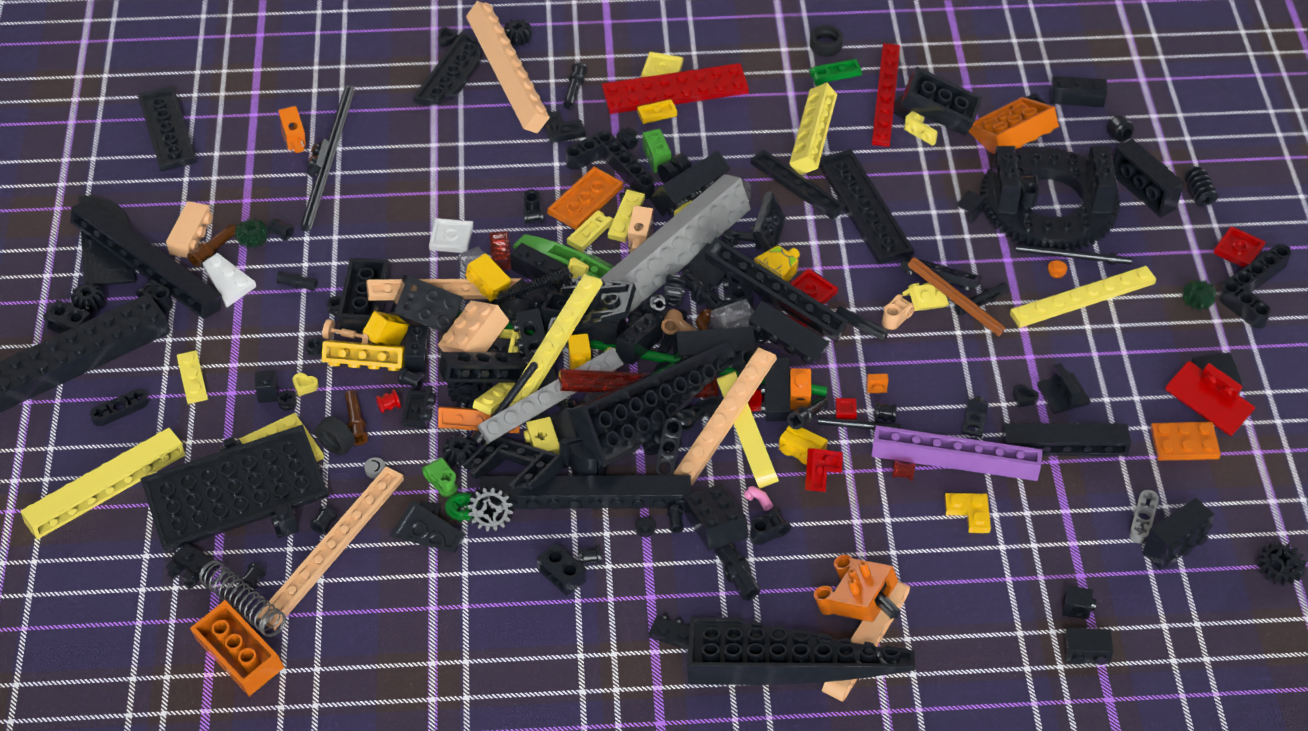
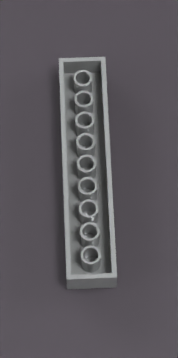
[600,174,751,315]

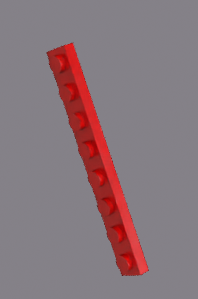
[872,43,900,147]

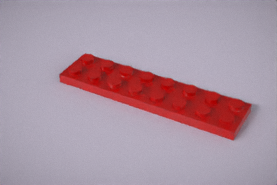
[602,63,749,114]

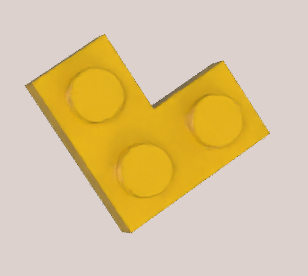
[944,493,991,533]

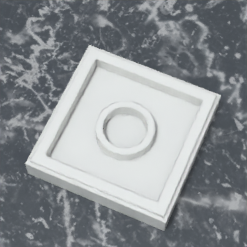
[429,218,473,253]

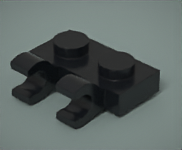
[166,543,220,589]

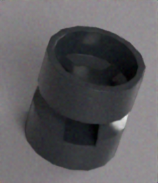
[657,153,692,184]

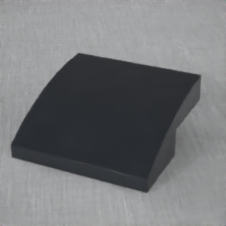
[1192,352,1243,392]

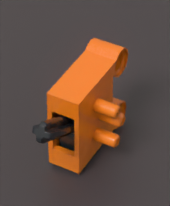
[814,555,901,622]

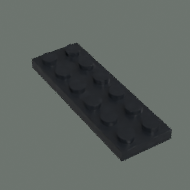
[138,86,197,171]

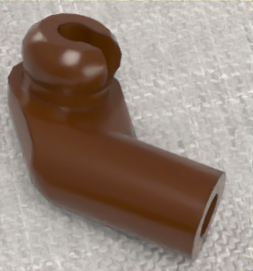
[695,308,713,330]

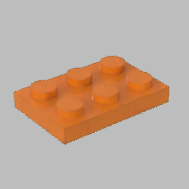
[1150,422,1221,461]

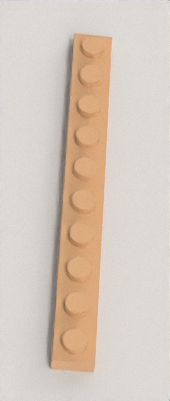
[257,466,404,630]

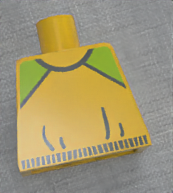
[754,246,800,282]

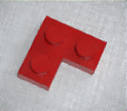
[805,448,843,492]

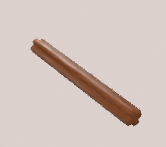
[908,257,1005,336]

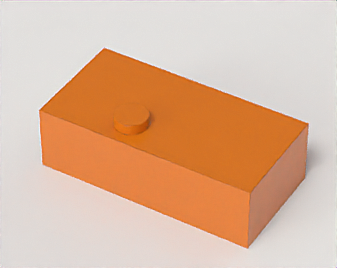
[190,600,284,697]

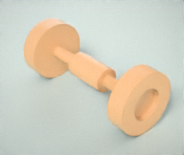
[322,319,373,344]

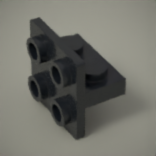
[1037,363,1091,414]

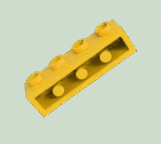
[322,340,405,371]

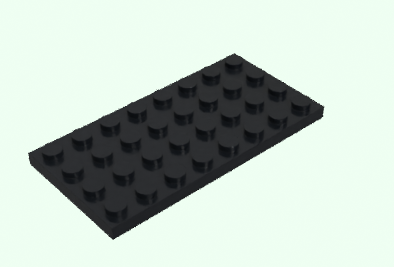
[140,424,329,553]

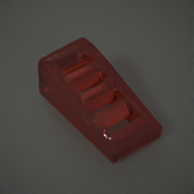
[489,231,511,270]

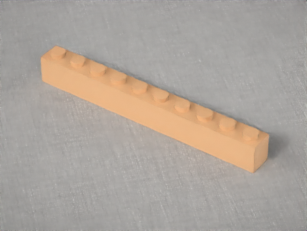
[466,1,550,134]

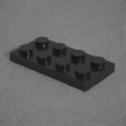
[900,256,982,291]

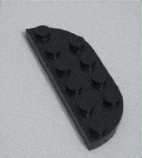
[413,32,481,106]

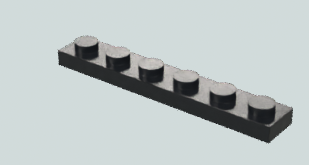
[751,149,846,220]

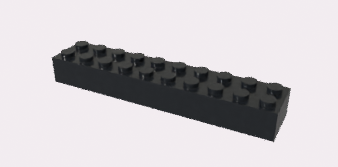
[0,293,170,413]

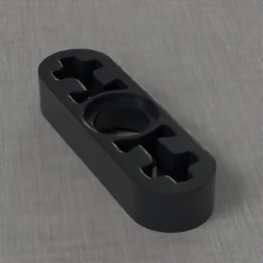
[90,389,149,426]

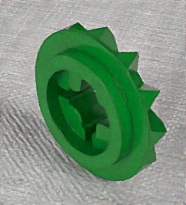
[445,493,479,523]

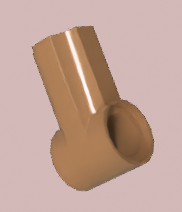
[661,309,697,335]

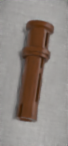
[187,223,238,267]
[345,390,368,446]

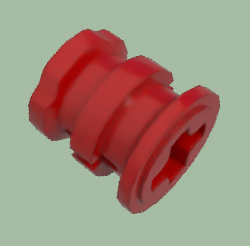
[375,389,401,414]

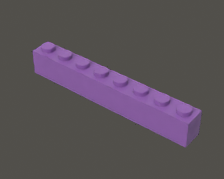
[871,425,1042,481]

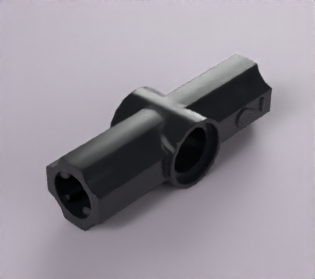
[715,543,760,601]

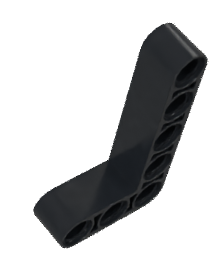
[566,131,654,199]
[1219,244,1291,329]

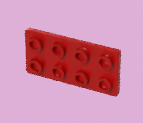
[1165,361,1255,436]

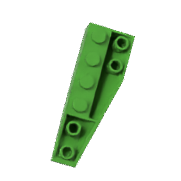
[513,234,615,279]

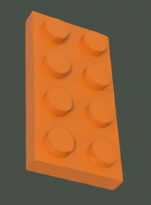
[547,167,623,230]

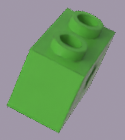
[643,129,671,173]

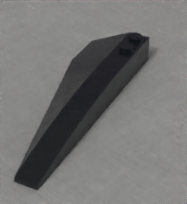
[687,617,915,685]

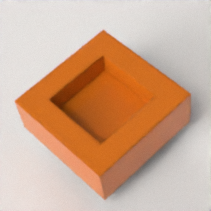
[866,374,889,394]

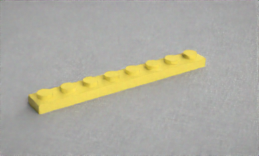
[1010,266,1156,328]
[509,274,603,407]

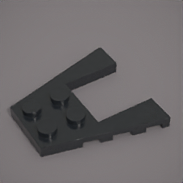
[547,276,636,333]

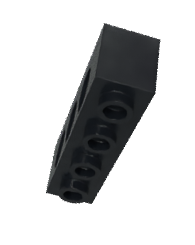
[512,308,557,391]
[439,352,526,383]

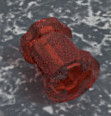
[892,459,916,481]

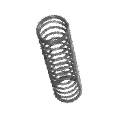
[199,560,286,637]

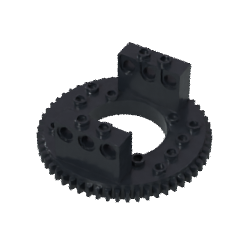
[980,146,1120,251]

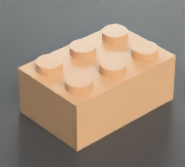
[438,300,509,352]

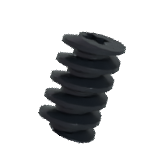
[1184,166,1219,207]

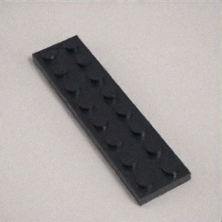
[819,149,914,265]

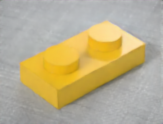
[637,99,677,124]

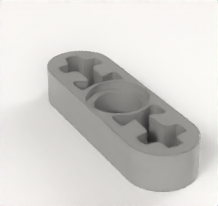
[1129,490,1159,544]

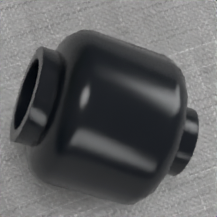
[1107,115,1134,142]

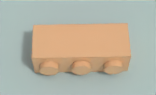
[166,201,213,258]

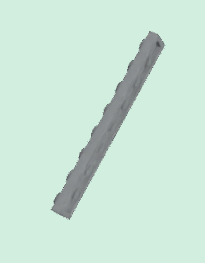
[477,348,624,444]

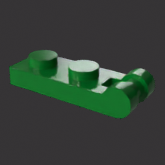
[809,59,862,86]

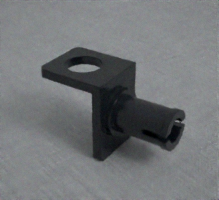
[962,396,989,438]

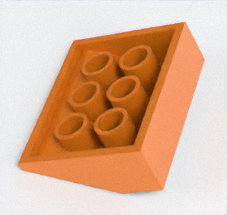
[968,97,1059,154]

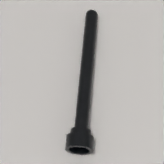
[471,362,538,445]

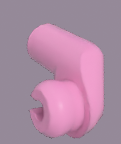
[744,486,773,511]

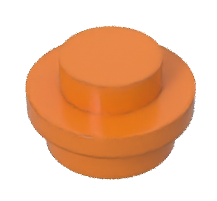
[1048,260,1067,278]

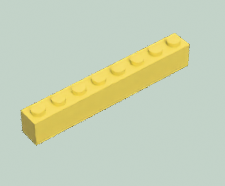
[20,428,185,540]

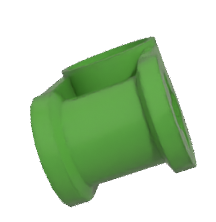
[422,457,458,497]

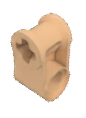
[882,294,915,330]

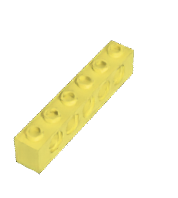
[789,82,837,175]

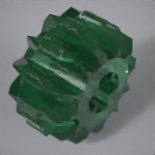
[235,218,268,249]
[1182,278,1217,311]

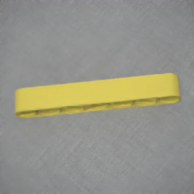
[716,371,779,489]

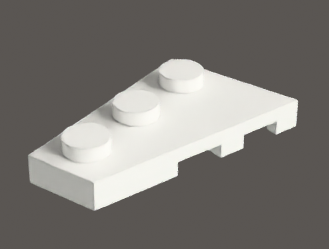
[203,253,256,308]

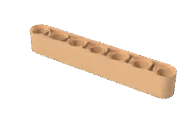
[822,581,910,702]

